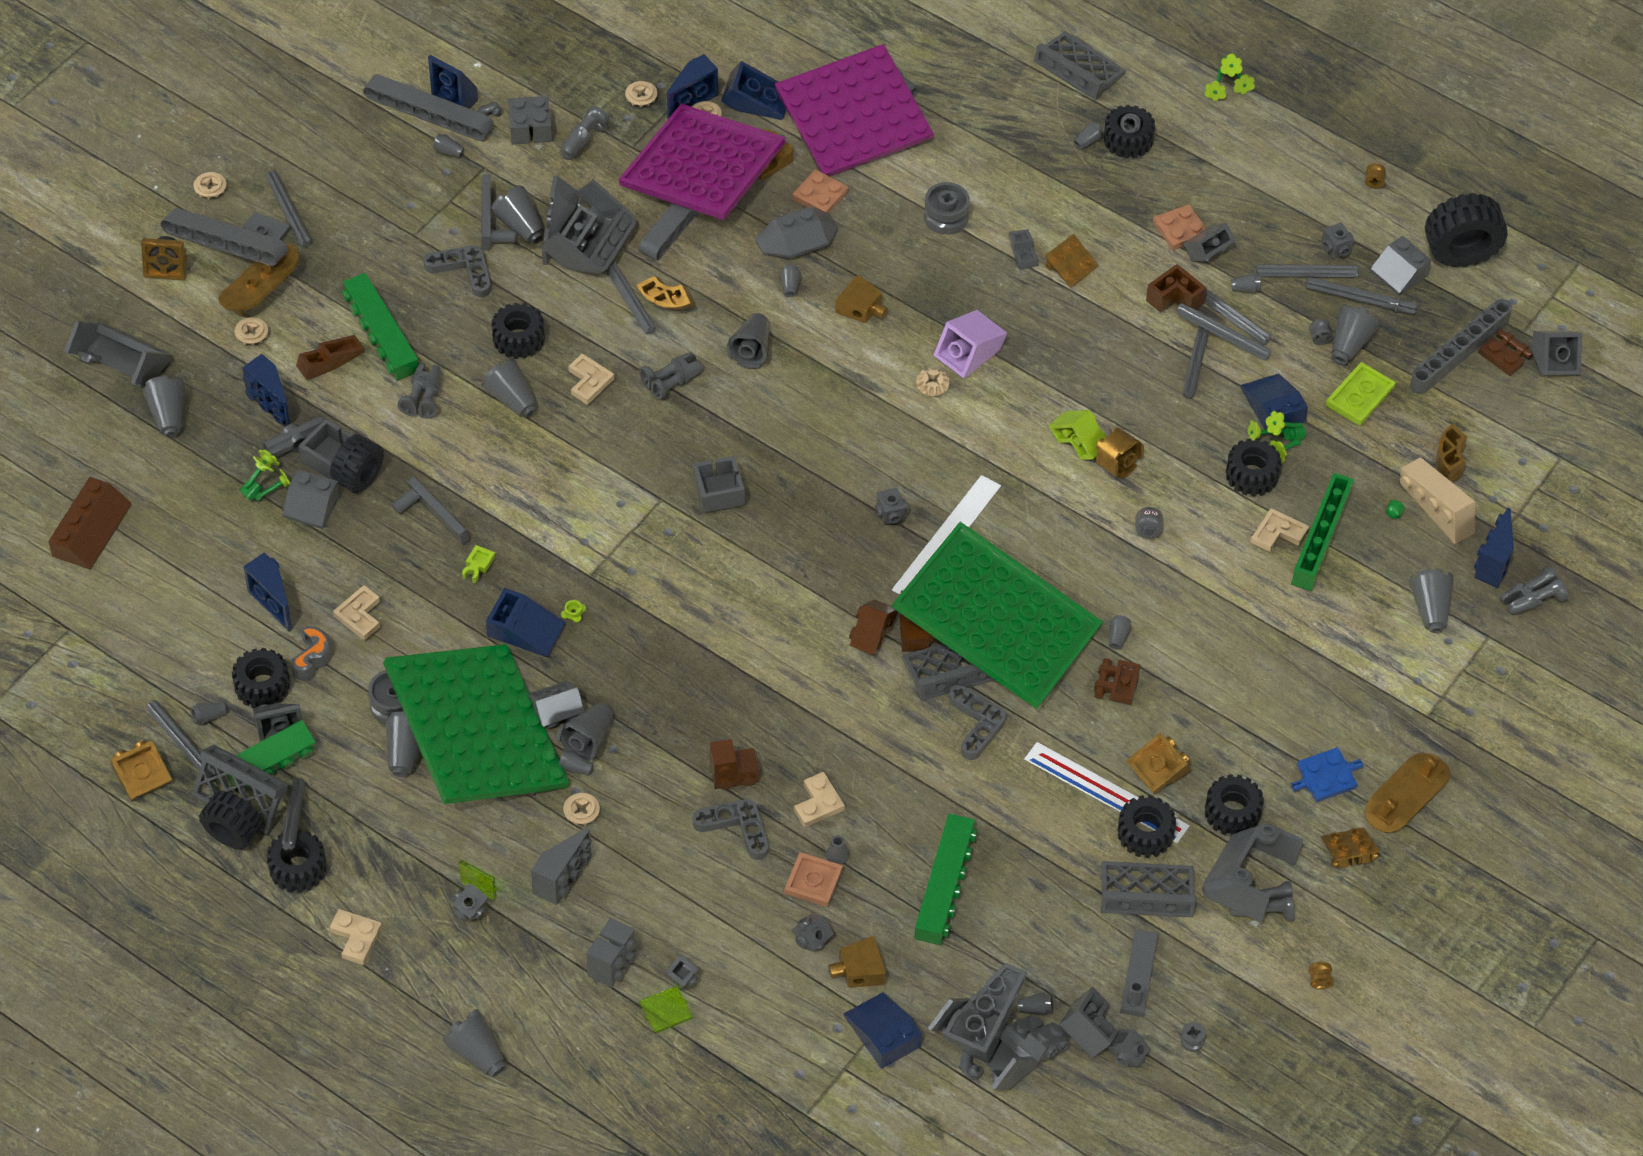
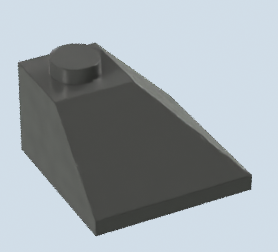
[253,704,302,742]

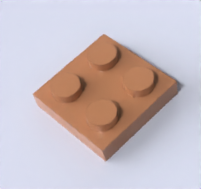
[792,169,849,213]
[1153,204,1206,251]
[784,852,843,907]

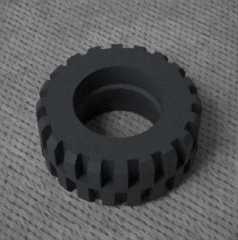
[1425,193,1508,267]

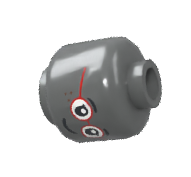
[1135,507,1163,539]

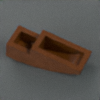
[296,335,365,380]

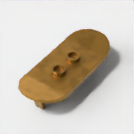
[218,243,299,317]
[1365,753,1450,833]

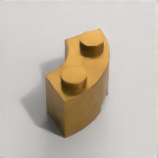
[637,276,696,310]
[1435,424,1467,482]

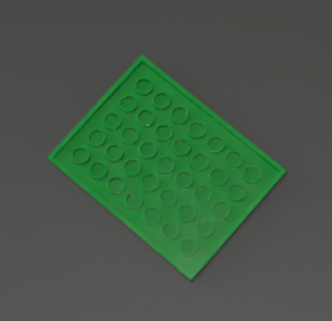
[891,521,1103,709]
[383,644,569,804]

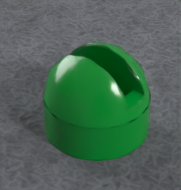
[1386,500,1405,519]

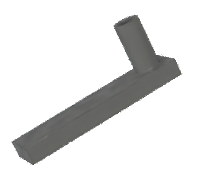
[481,174,515,250]
[391,476,470,546]
[1120,929,1158,1017]

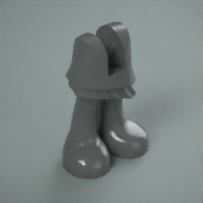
[561,106,609,160]
[639,352,704,399]
[397,363,441,418]
[1500,566,1568,615]
[1229,881,1295,922]

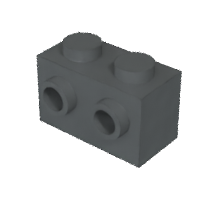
[561,205,599,252]
[1184,223,1235,262]

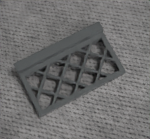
[1034,32,1126,100]
[902,644,994,701]
[192,744,289,835]
[1101,861,1195,917]

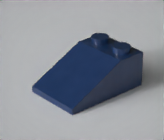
[667,54,718,120]
[428,55,478,109]
[721,61,786,120]
[1240,373,1308,429]
[243,552,292,632]
[843,992,922,1069]

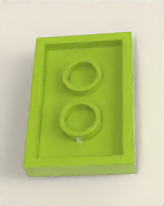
[1325,362,1396,426]

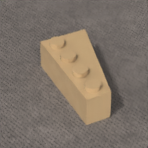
[1400,457,1475,544]

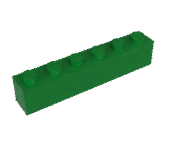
[341,273,419,381]
[1291,473,1354,591]
[914,813,978,946]

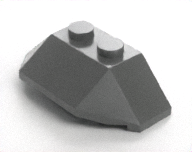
[755,206,838,258]

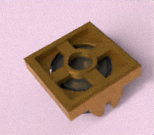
[141,236,187,280]

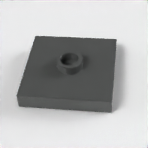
[242,211,290,240]

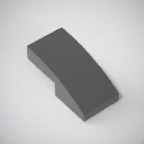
[1009,229,1039,269]

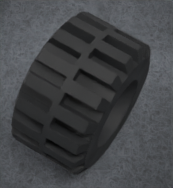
[1103,105,1155,158]
[491,303,545,359]
[330,434,384,493]
[1225,438,1282,496]
[232,648,290,708]
[1204,774,1264,837]
[199,791,263,849]
[1117,795,1176,858]
[267,829,327,893]

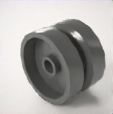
[924,182,970,235]
[368,670,404,725]

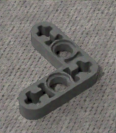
[423,246,491,297]
[949,685,1006,760]
[692,799,768,860]

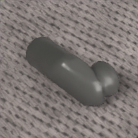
[477,102,502,116]
[959,1051,982,1080]

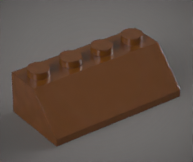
[48,477,131,570]

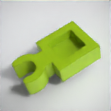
[462,545,496,583]

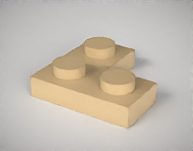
[568,354,615,405]
[1251,508,1309,552]
[333,585,380,641]
[794,772,845,828]
[329,909,382,965]

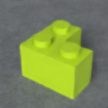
[1048,410,1106,460]

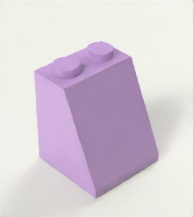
[934,310,1007,378]

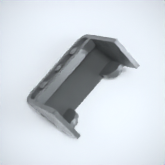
[540,179,636,274]
[64,320,172,387]
[1202,824,1303,922]
[928,998,1039,1090]

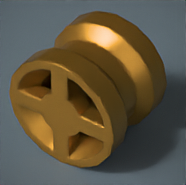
[1365,163,1386,189]
[1309,962,1333,989]

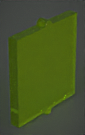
[458,859,498,900]
[639,986,692,1034]

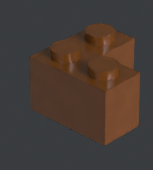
[1146,264,1207,313]
[899,590,933,652]
[849,600,898,655]
[710,739,759,789]

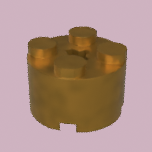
[1096,427,1144,479]

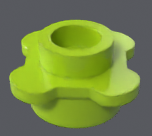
[561,600,586,623]

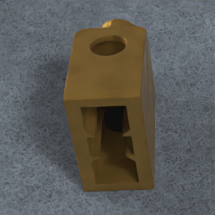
[835,274,888,323]
[828,936,886,988]

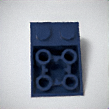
[242,353,290,427]
[1474,507,1514,589]
[486,588,566,657]

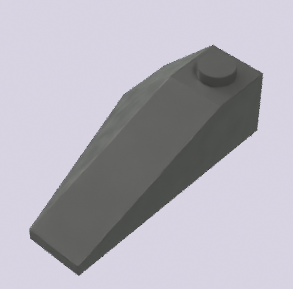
[542,176,582,265]
[943,963,1027,1063]

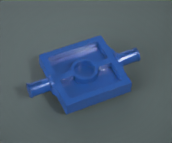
[1290,747,1363,803]

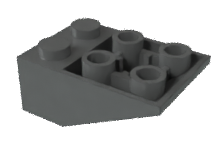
[531,828,593,905]

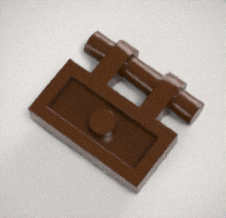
[1478,329,1533,376]
[1094,658,1141,705]

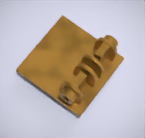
[1045,233,1099,288]
[1321,827,1380,869]

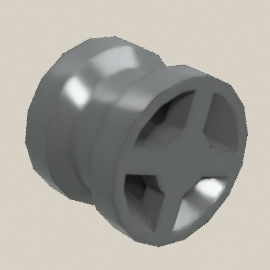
[1309,319,1333,345]
[1181,1022,1205,1052]

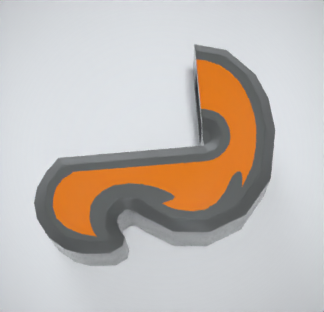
[291,626,332,681]

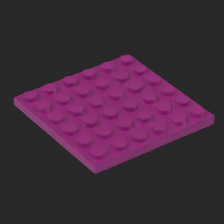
[775,44,934,177]
[619,104,785,220]

